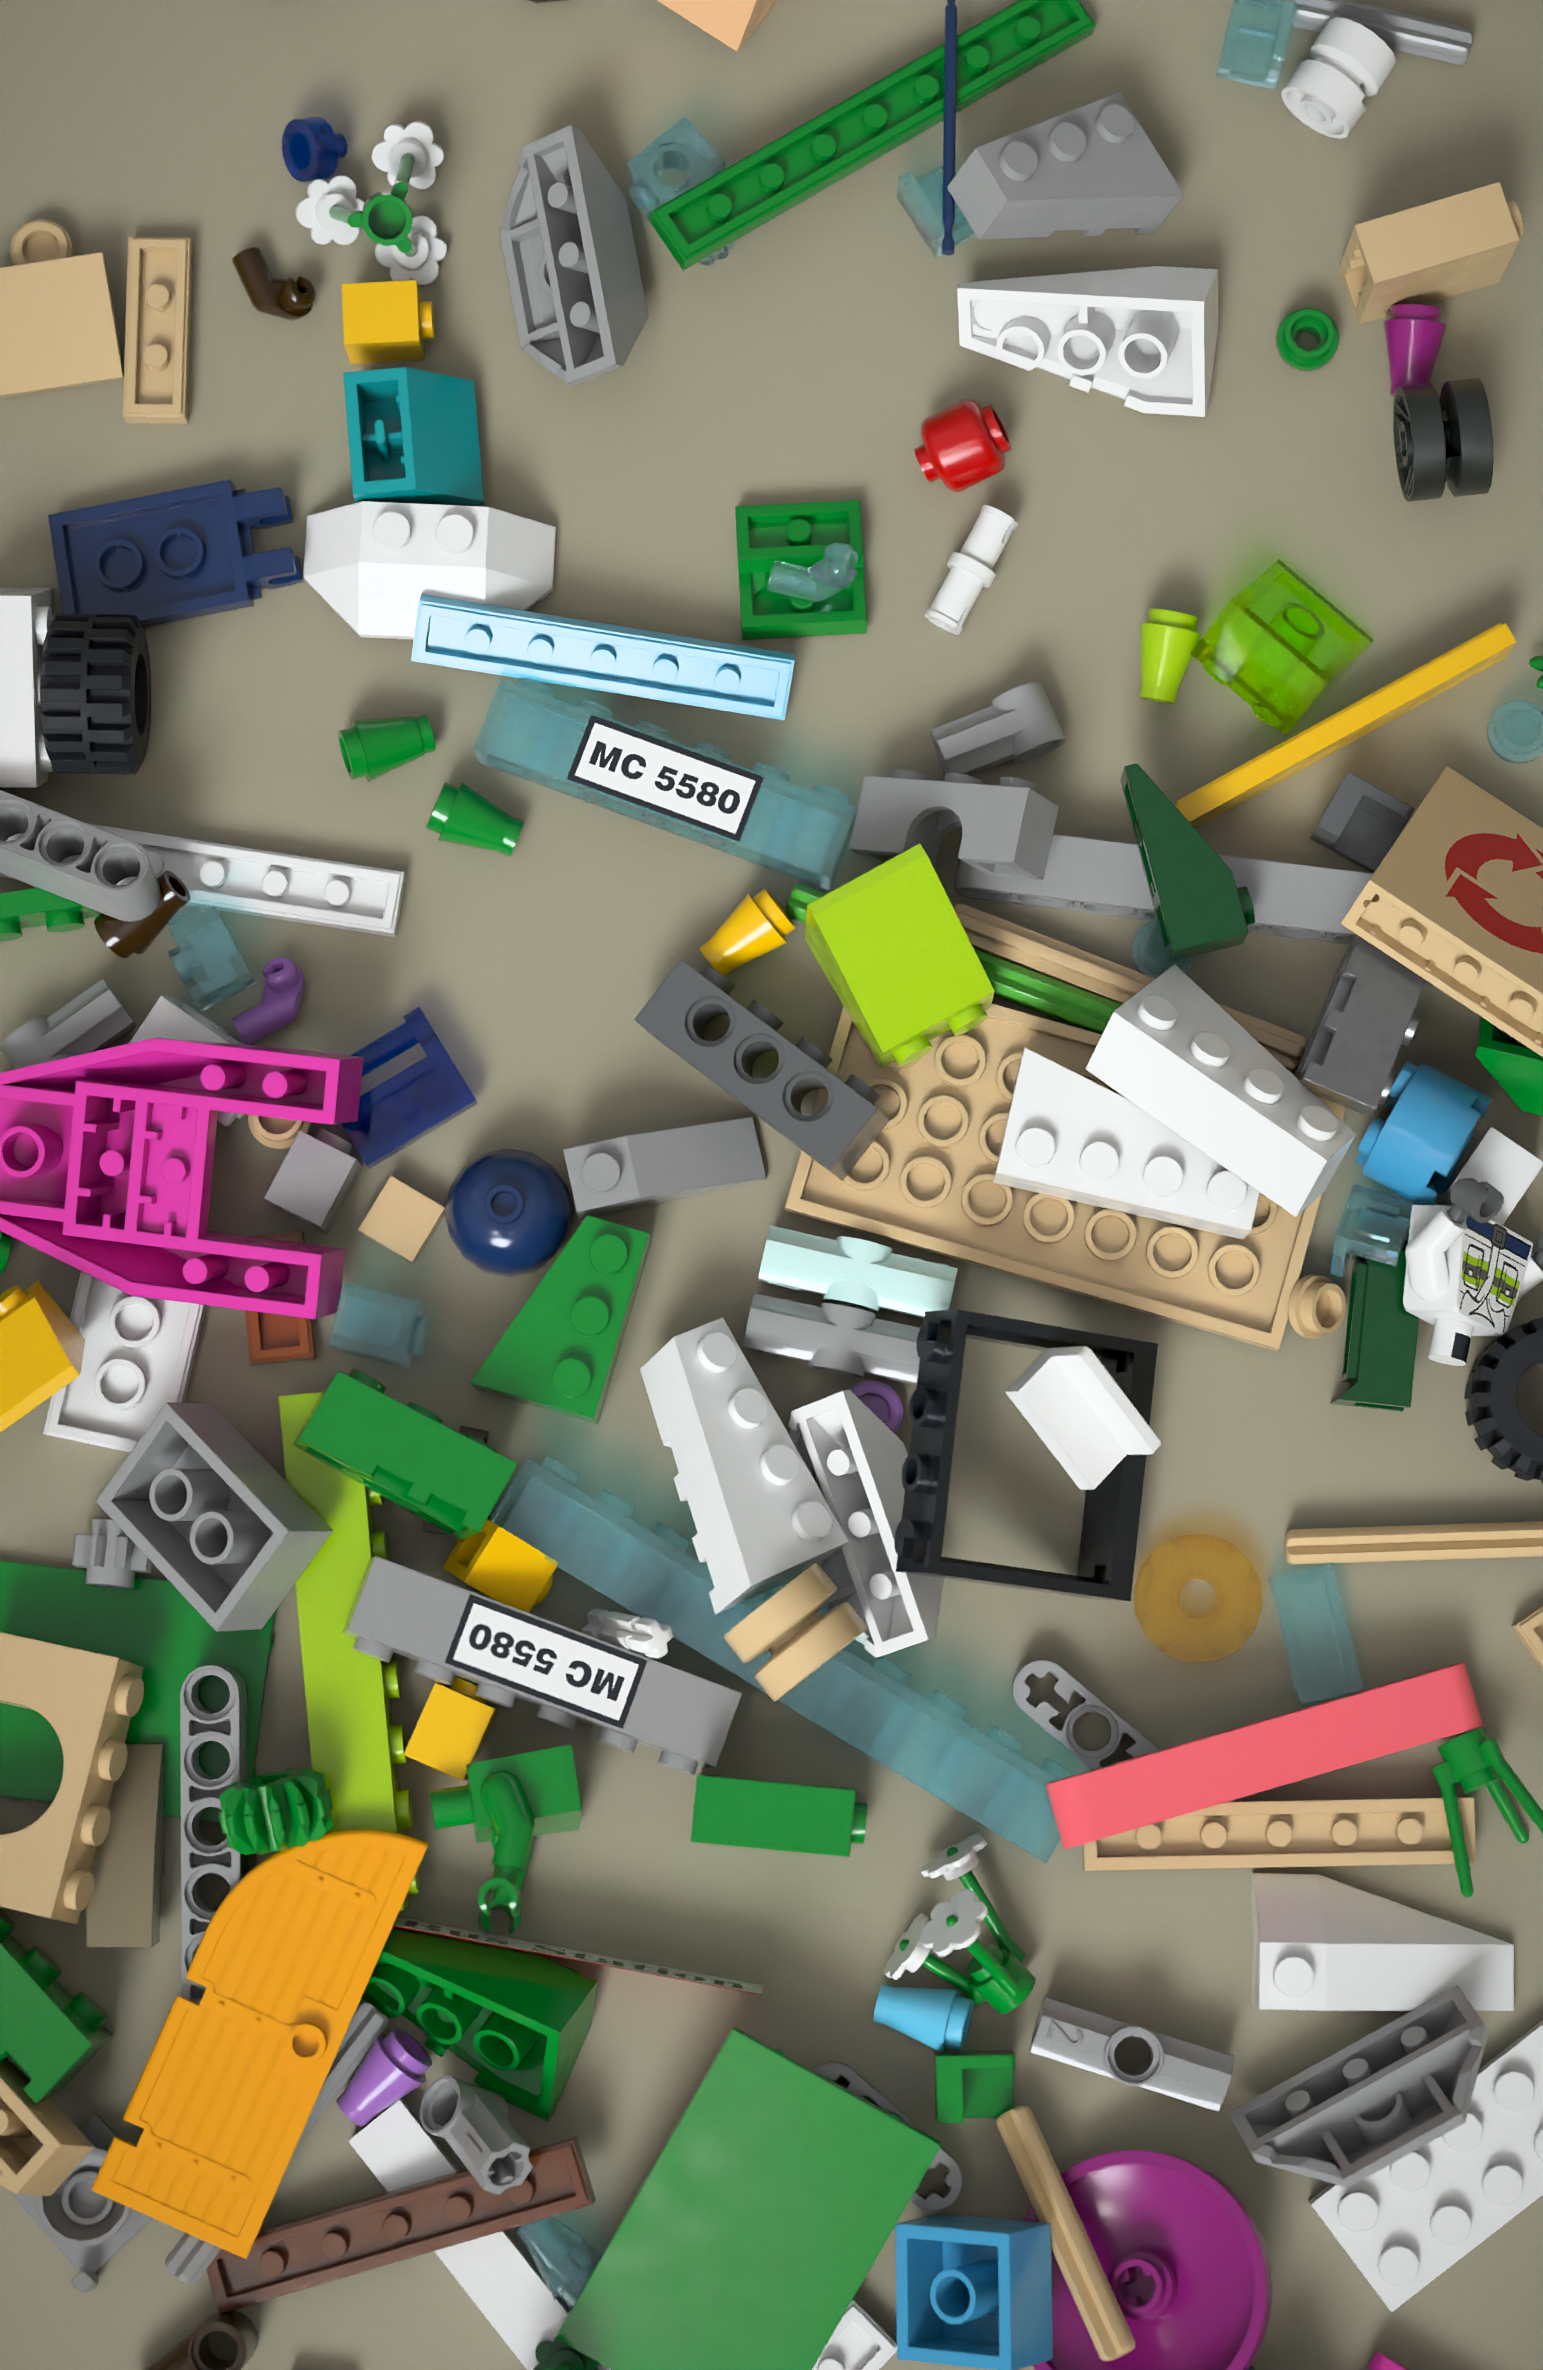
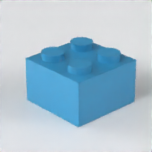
[896,2213,1053,2370]

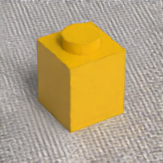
[342,280,435,364]
[442,1519,559,1613]
[403,1676,499,1781]

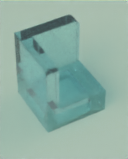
[1216,0,1297,89]
[897,166,976,258]
[1330,1184,1416,1278]

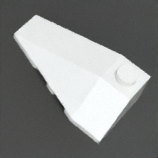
[1251,1873,1514,2011]

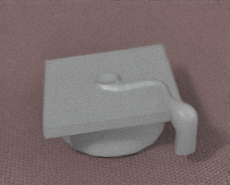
[12,2114,153,2292]

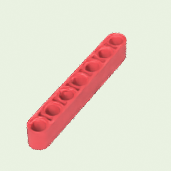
[1045,1662,1484,1849]

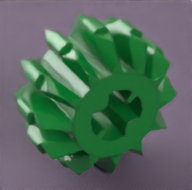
[219,1768,333,1855]

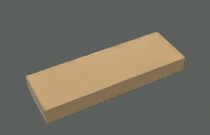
[123,237,193,424]

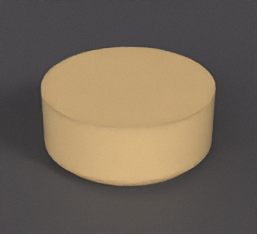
[10,219,75,265]

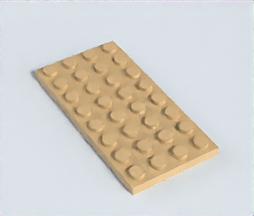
[785,1004,1346,1351]

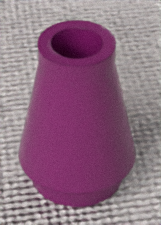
[1384,304,1446,397]

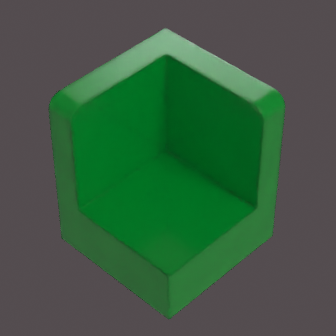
[934,2050,1015,2123]

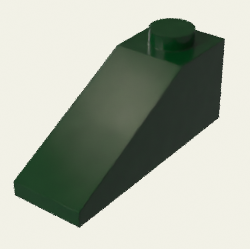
[1120,763,1255,962]

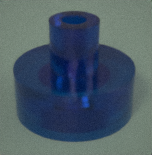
[282,116,347,182]

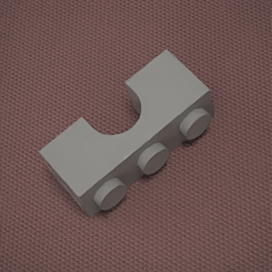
[849,769,1059,880]

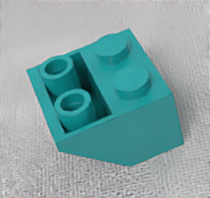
[343,367,485,506]

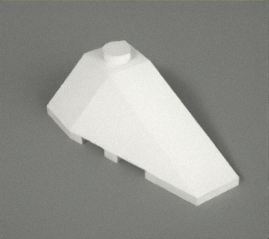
[957,266,1219,417]

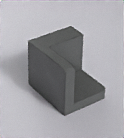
[1310,771,1414,873]

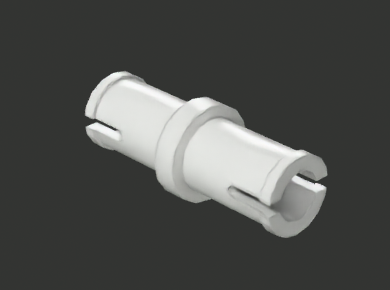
[924,505,1018,635]

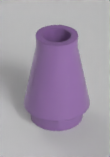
[337,2028,432,2127]

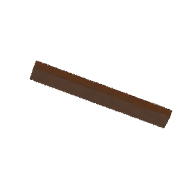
[206,2136,596,2314]

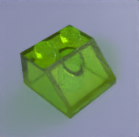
[1190,559,1374,736]

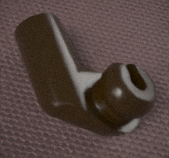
[232,247,316,320]

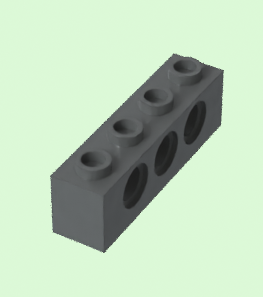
[634,959,890,1181]

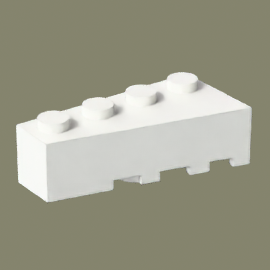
[1085,964,1356,1217]
[993,1048,1260,1240]
[640,1317,849,1615]

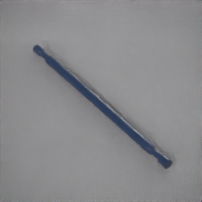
[942,0,957,255]

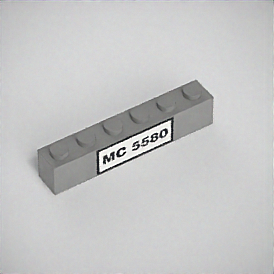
[342,1556,742,1776]

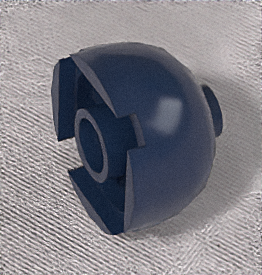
[445,1148,573,1277]

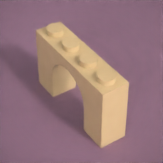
[0,1632,144,1924]

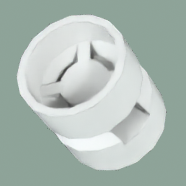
[1281,17,1396,139]

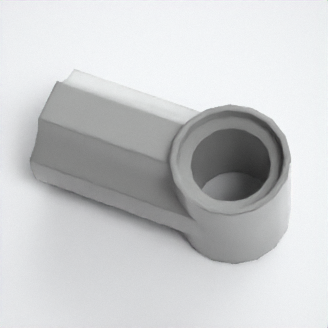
[930,681,1066,776]
[0,979,137,1069]
[420,2076,533,2195]

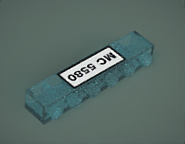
[473,678,857,891]

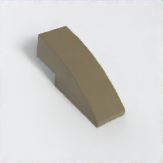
[86,1743,165,1947]

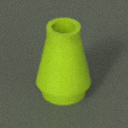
[1139,609,1202,704]

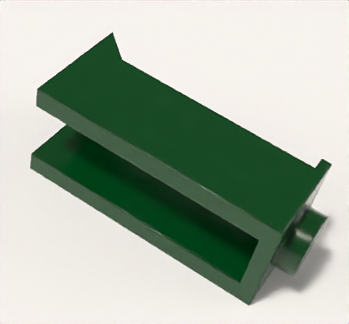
[1331,1238,1419,1412]

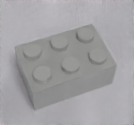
[96,1402,333,1632]

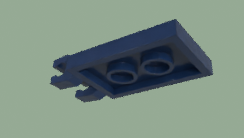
[48,480,303,628]

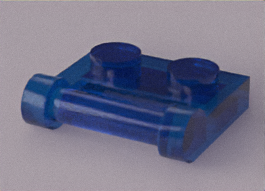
[342,1007,478,1169]

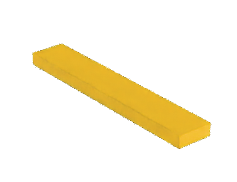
[1175,623,1517,829]

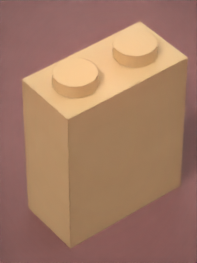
[1339,182,1523,325]

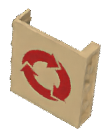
[1340,766,1543,1057]

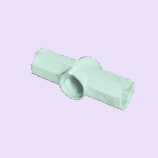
[758,1225,958,1318]

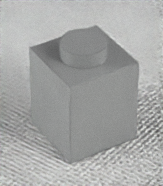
[264,1129,363,1234]

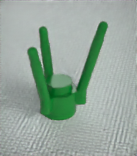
[1432,1728,1543,1898]

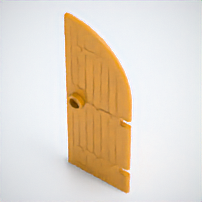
[91,1829,429,2259]

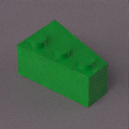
[470,1215,652,1424]
[292,1369,518,1542]
[0,1909,113,2104]

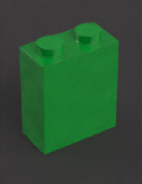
[691,1774,867,1857]

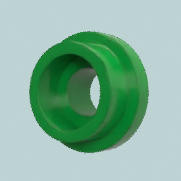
[1276,308,1339,371]

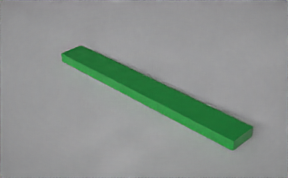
[649,0,1096,271]

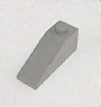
[563,1117,767,1221]

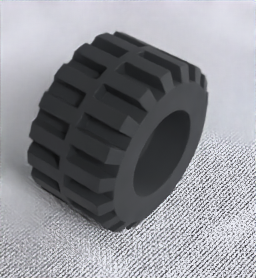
[40,614,151,774]
[1464,1318,1543,1483]

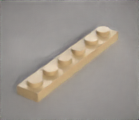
[1082,1797,1477,1871]

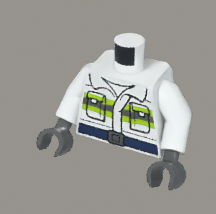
[1403,1178,1543,1366]

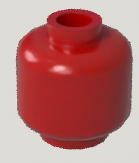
[914,399,1012,492]

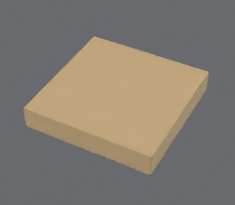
[0,252,124,398]

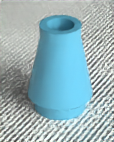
[873,1984,974,2054]

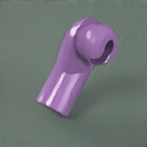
[231,957,305,1045]

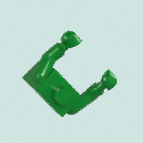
[429,1745,582,1935]

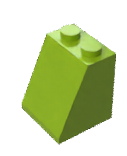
[804,843,995,1068]

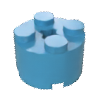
[1356,1061,1492,1205]

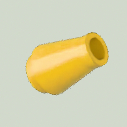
[699,888,796,976]

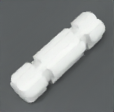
[581,1608,673,1658]

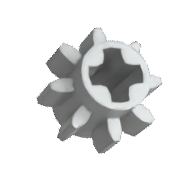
[72,1519,152,1589]

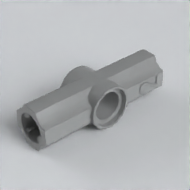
[743,1293,921,1386]
[1029,1996,1235,2112]

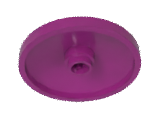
[1022,2150,1272,2370]

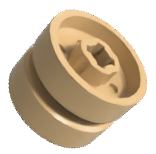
[723,1563,869,1702]

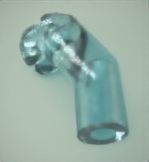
[768,542,858,602]

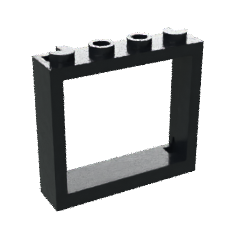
[894,1309,1158,1601]

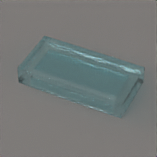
[1268,1563,1364,1705]

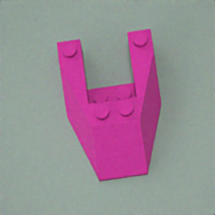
[0,1038,364,1319]

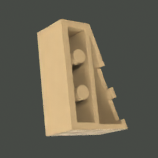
[0,2057,94,2196]

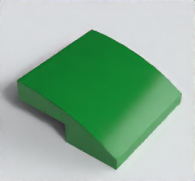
[735,500,867,640]

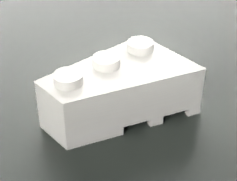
[0,588,55,788]

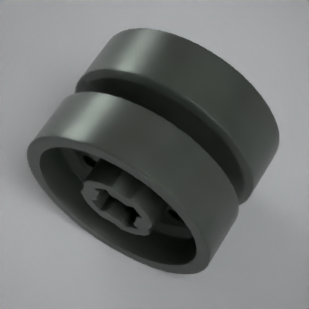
[1393,378,1493,502]

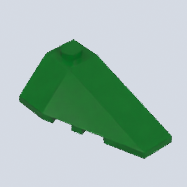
[362,1929,597,2121]

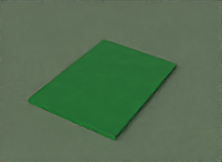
[0,1560,276,1823]
[555,2026,941,2370]

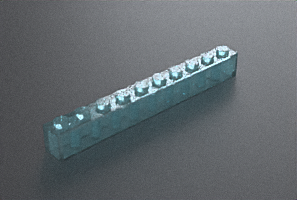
[490,1455,1076,1864]

